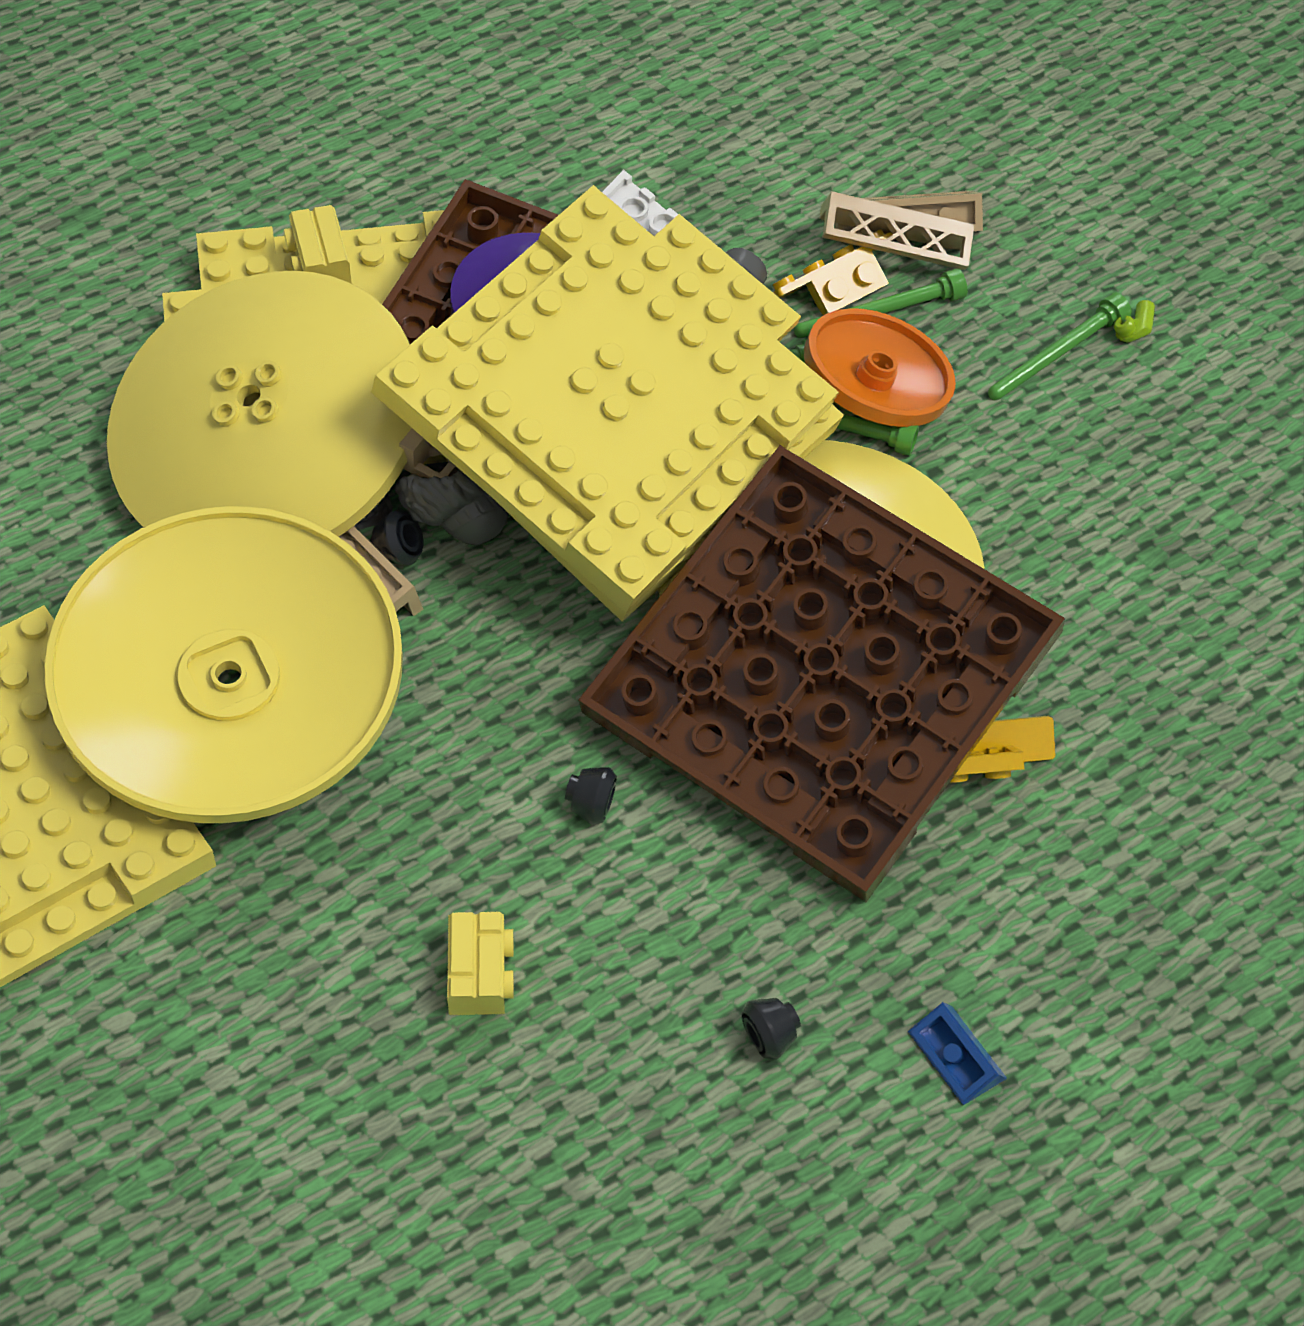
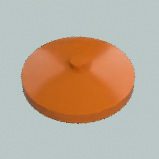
[804,308,956,427]

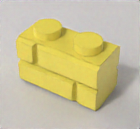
[284,205,352,284]
[447,912,514,1015]

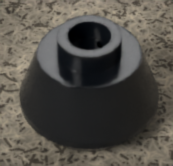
[370,510,424,566]
[565,767,617,826]
[741,998,801,1060]

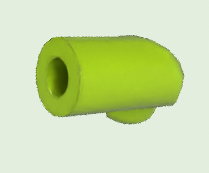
[1114,300,1155,343]

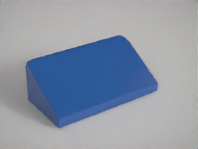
[908,1002,1007,1105]

